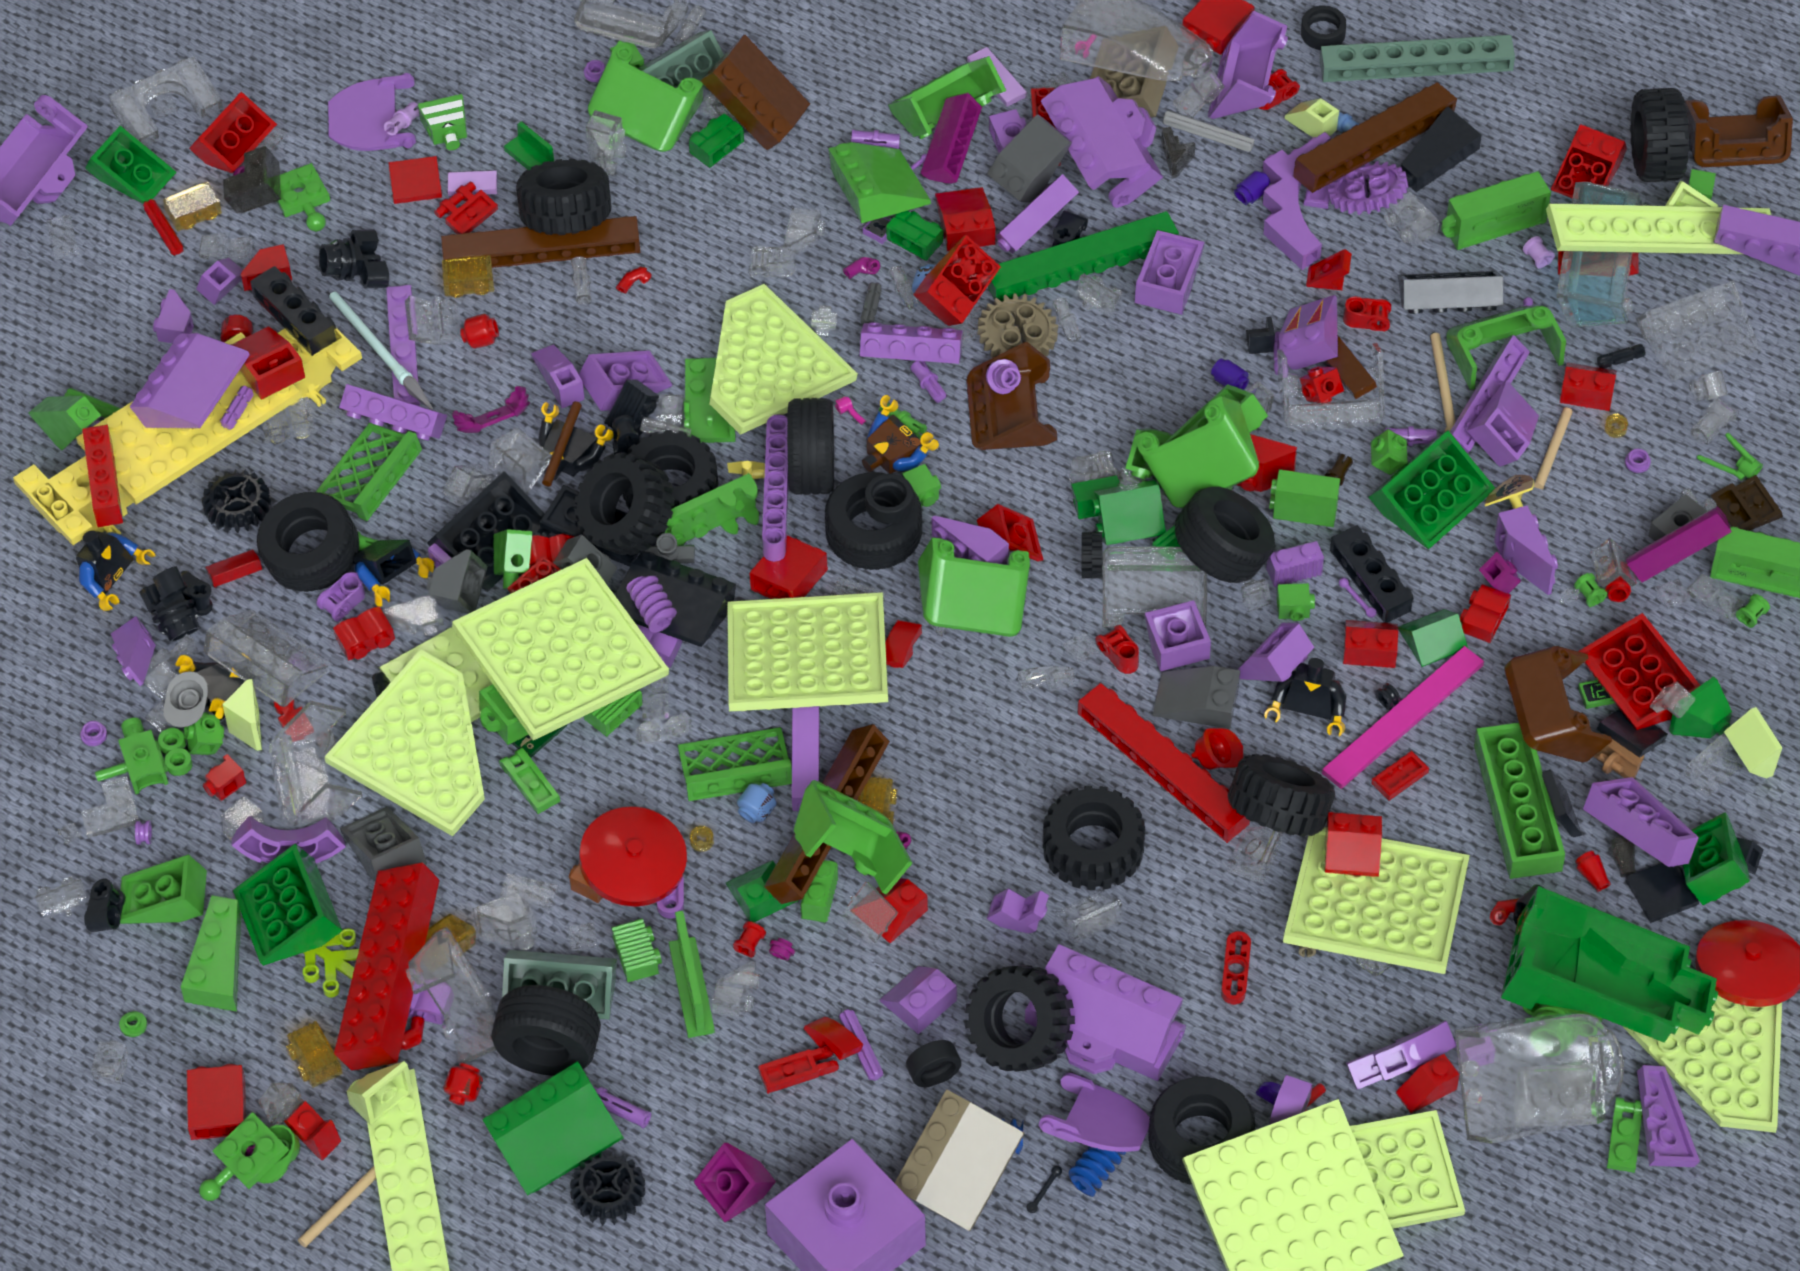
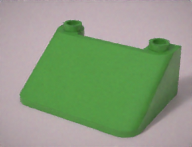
[588,40,704,152]
[1134,396,1259,508]
[918,537,1030,637]

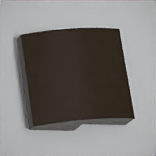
[1710,475,1783,531]

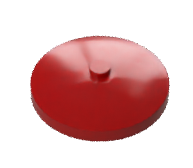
[579,807,687,907]
[1695,920,1800,1007]

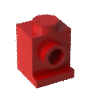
[203,754,246,801]

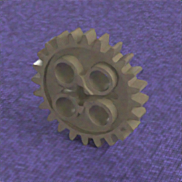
[977,294,1058,358]

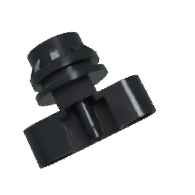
[319,229,389,289]
[139,566,201,642]

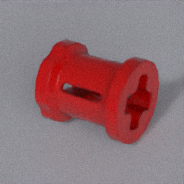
[733,921,766,958]

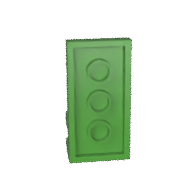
[684,358,736,443]
[661,473,759,545]

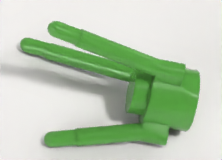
[1697,433,1763,481]

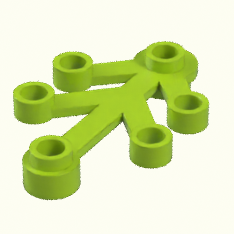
[303,928,359,998]

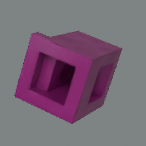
[1479,552,1521,594]

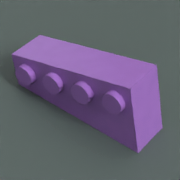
[1714,205,1800,276]
[1583,777,1699,867]

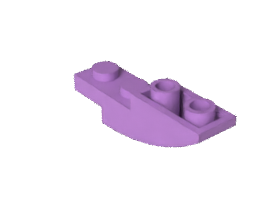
[1346,1020,1456,1090]

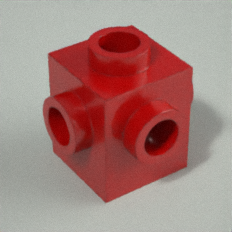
[1299,366,1344,405]

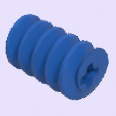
[1069,1146,1126,1197]

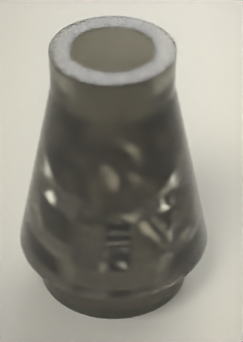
[1608,836,1636,877]

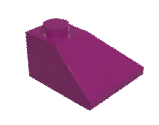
[694,1143,776,1222]

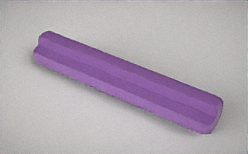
[839,1009,883,1081]

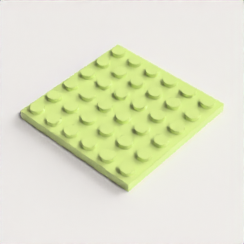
[452,558,669,741]
[728,592,888,712]
[1283,827,1470,974]
[1182,1099,1404,1271]

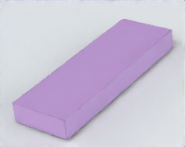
[967,47,1027,107]

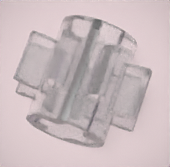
[810,305,837,336]

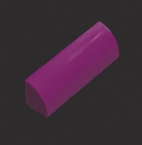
[921,93,982,184]
[1626,506,1732,583]

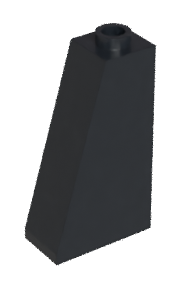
[1401,107,1481,192]

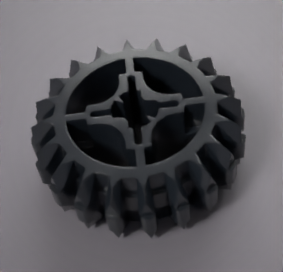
[202,469,271,533]
[570,1151,646,1225]

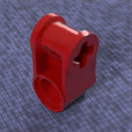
[1259,69,1300,110]
[1343,296,1392,331]
[1095,624,1139,674]

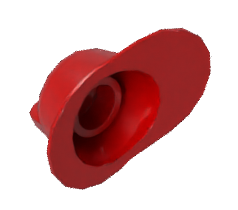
[1191,728,1243,770]

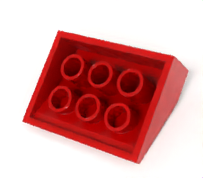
[1578,613,1701,730]

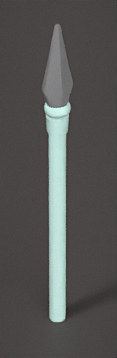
[329,292,433,410]

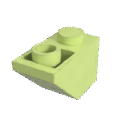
[1284,98,1339,137]

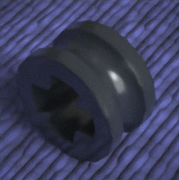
[1375,683,1401,710]

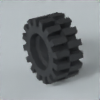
[1081,532,1102,579]

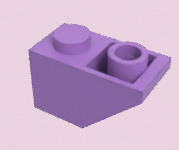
[196,258,243,305]
[153,289,194,343]

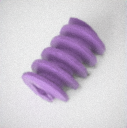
[626,576,677,633]

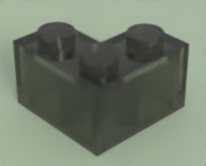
[223,146,281,213]

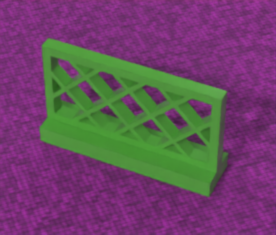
[316,423,422,521]
[678,727,792,801]
[669,911,715,1038]

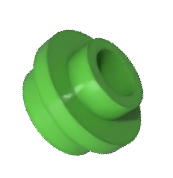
[119,1011,147,1037]

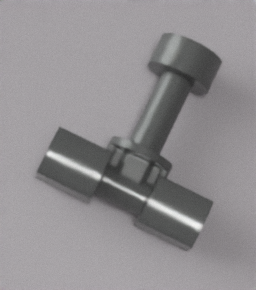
[645,533,695,563]

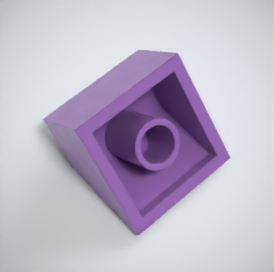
[1145,600,1211,672]
[880,966,957,1034]

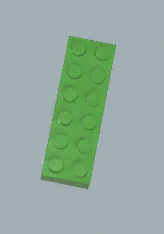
[1474,723,1565,879]

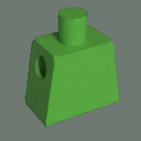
[494,529,532,590]

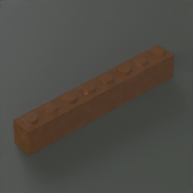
[1293,82,1457,193]
[441,216,641,273]
[764,724,890,904]

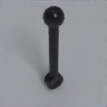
[1027,1165,1062,1213]

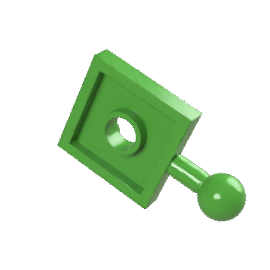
[267,163,330,232]
[199,1112,289,1201]

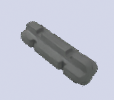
[861,282,882,324]

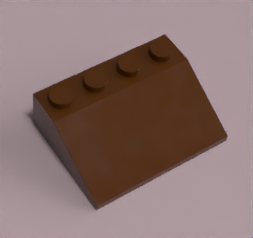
[700,34,810,150]

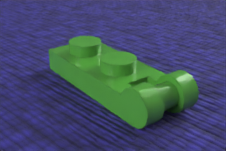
[499,748,560,814]
[1607,1097,1642,1173]

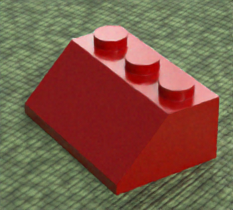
[189,92,277,173]

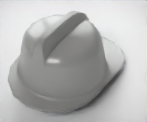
[163,671,208,728]

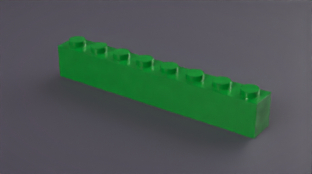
[988,211,1179,302]

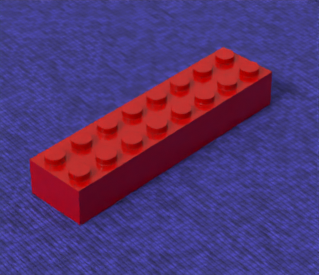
[334,862,440,1071]

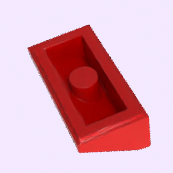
[205,549,262,587]

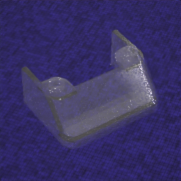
[1277,343,1385,431]
[269,700,362,827]
[406,927,496,1063]

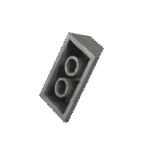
[427,549,488,614]

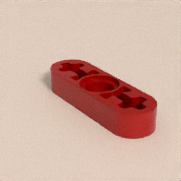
[1221,931,1251,1005]

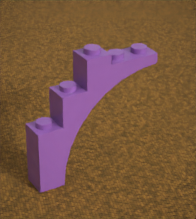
[1263,132,1331,270]

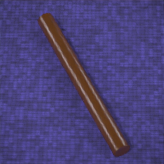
[542,401,582,487]

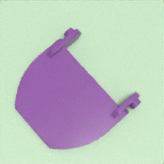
[328,73,416,151]
[1039,1073,1150,1152]

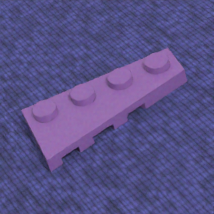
[1637,1065,1700,1167]

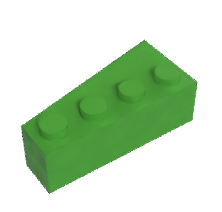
[181,895,241,1012]

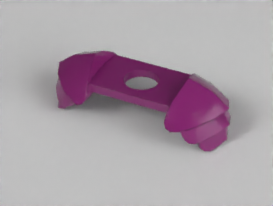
[452,386,530,433]

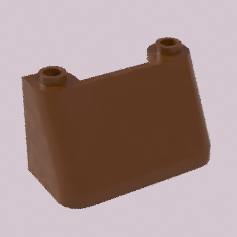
[1685,95,1793,167]

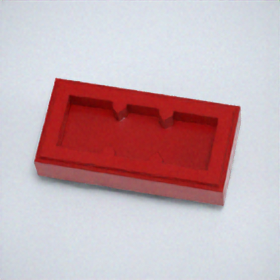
[1371,751,1429,801]

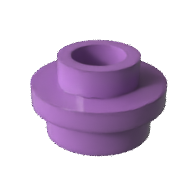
[584,60,606,82]
[1625,449,1651,473]
[80,721,107,746]

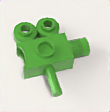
[95,718,193,794]

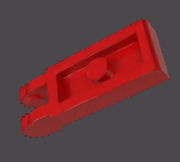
[758,1046,839,1094]

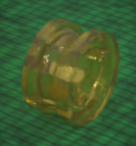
[1605,414,1628,438]
[690,826,714,852]

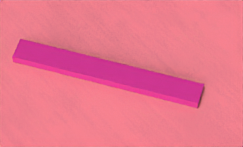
[1322,646,1484,789]

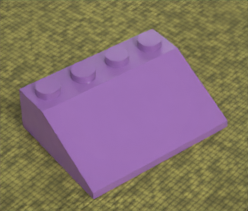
[130,333,250,428]

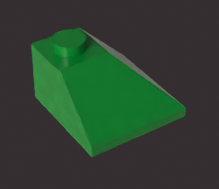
[1669,677,1732,738]
[726,860,798,922]

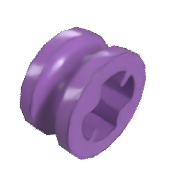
[135,820,152,845]

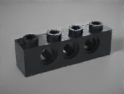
[250,266,336,356]
[1330,525,1414,623]

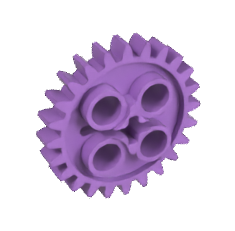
[1328,161,1408,215]

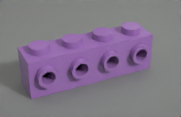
[860,322,963,364]
[339,384,447,441]

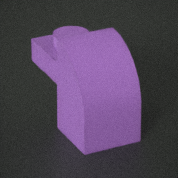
[987,888,1049,933]
[1269,1075,1312,1125]

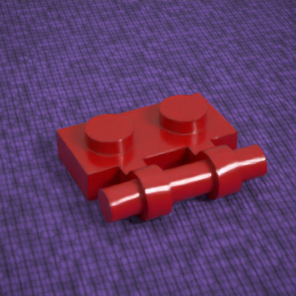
[434,181,498,234]

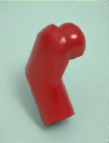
[616,266,652,294]
[1490,898,1520,926]
[400,1016,425,1050]

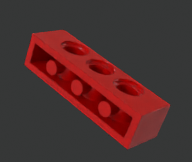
[82,424,123,528]

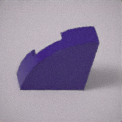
[1256,1082,1282,1105]

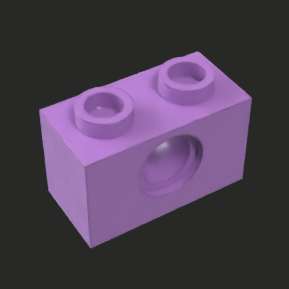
[989,109,1026,153]

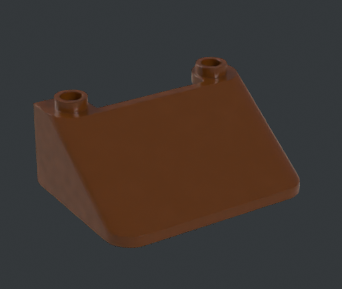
[967,342,1058,450]

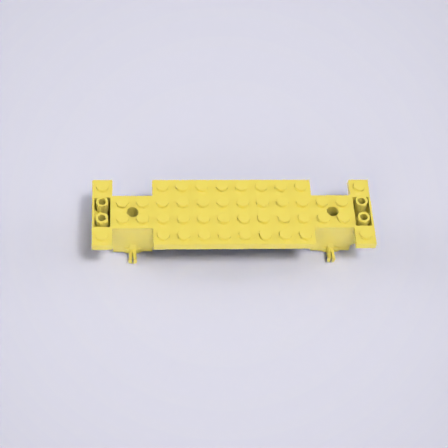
[13,328,362,545]

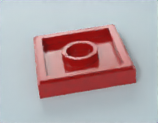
[388,156,442,204]

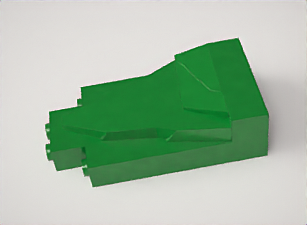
[1501,886,1718,1043]

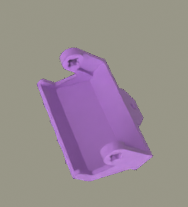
[1041,76,1163,208]
[0,95,88,226]
[1025,944,1186,1081]

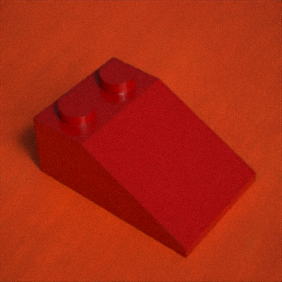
[935,187,995,251]

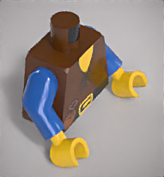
[862,395,939,474]

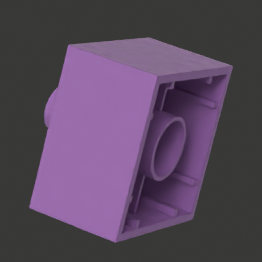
[765,1139,926,1271]

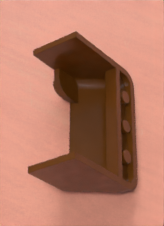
[1504,646,1612,762]

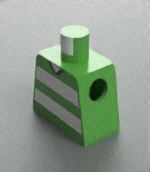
[418,94,467,150]

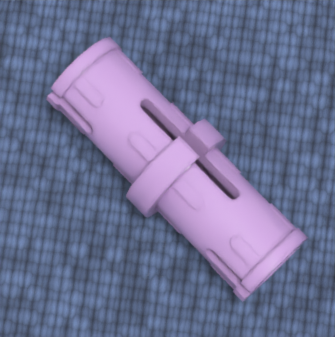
[384,102,419,136]

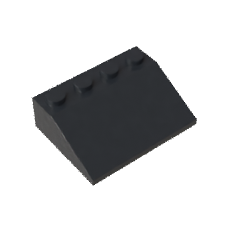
[427,471,551,592]
[615,551,736,647]

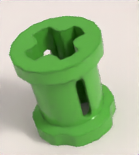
[1574,573,1608,607]
[1736,594,1770,628]

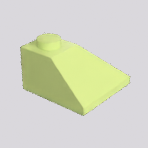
[347,1061,413,1125]

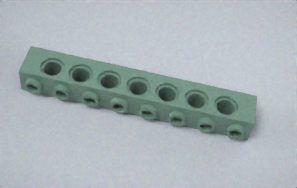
[1320,35,1515,82]

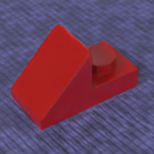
[1306,249,1352,291]
[283,1101,341,1161]

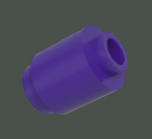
[1234,171,1270,205]
[1211,358,1249,390]

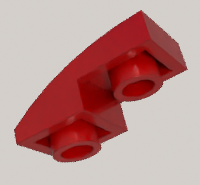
[885,620,922,668]
[804,1016,864,1061]

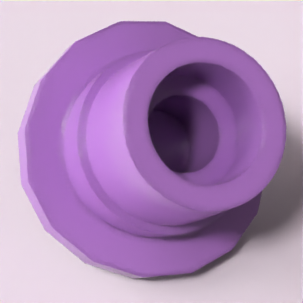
[986,359,1021,394]

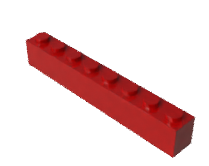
[1078,683,1250,843]

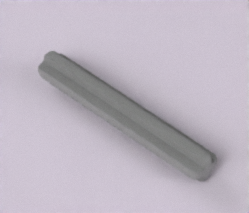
[1163,111,1255,152]

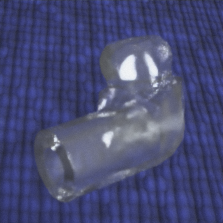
[1680,488,1717,511]

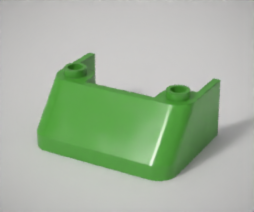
[888,56,1006,139]
[1446,306,1566,390]
[793,780,912,894]

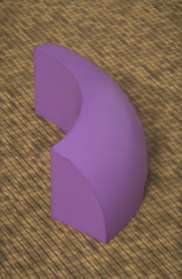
[231,816,346,863]

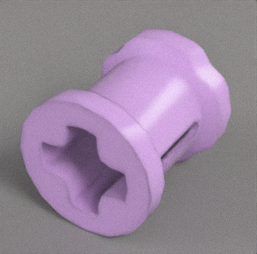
[1523,236,1555,269]

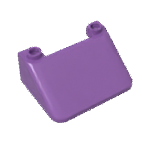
[1208,11,1288,119]

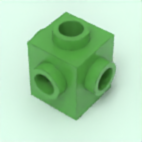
[1371,429,1408,475]
[184,712,224,755]

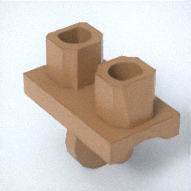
[1594,734,1645,778]

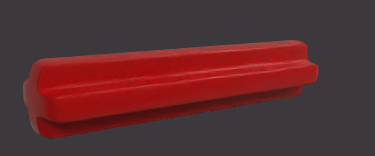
[143,199,184,256]

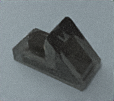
[1161,127,1195,179]

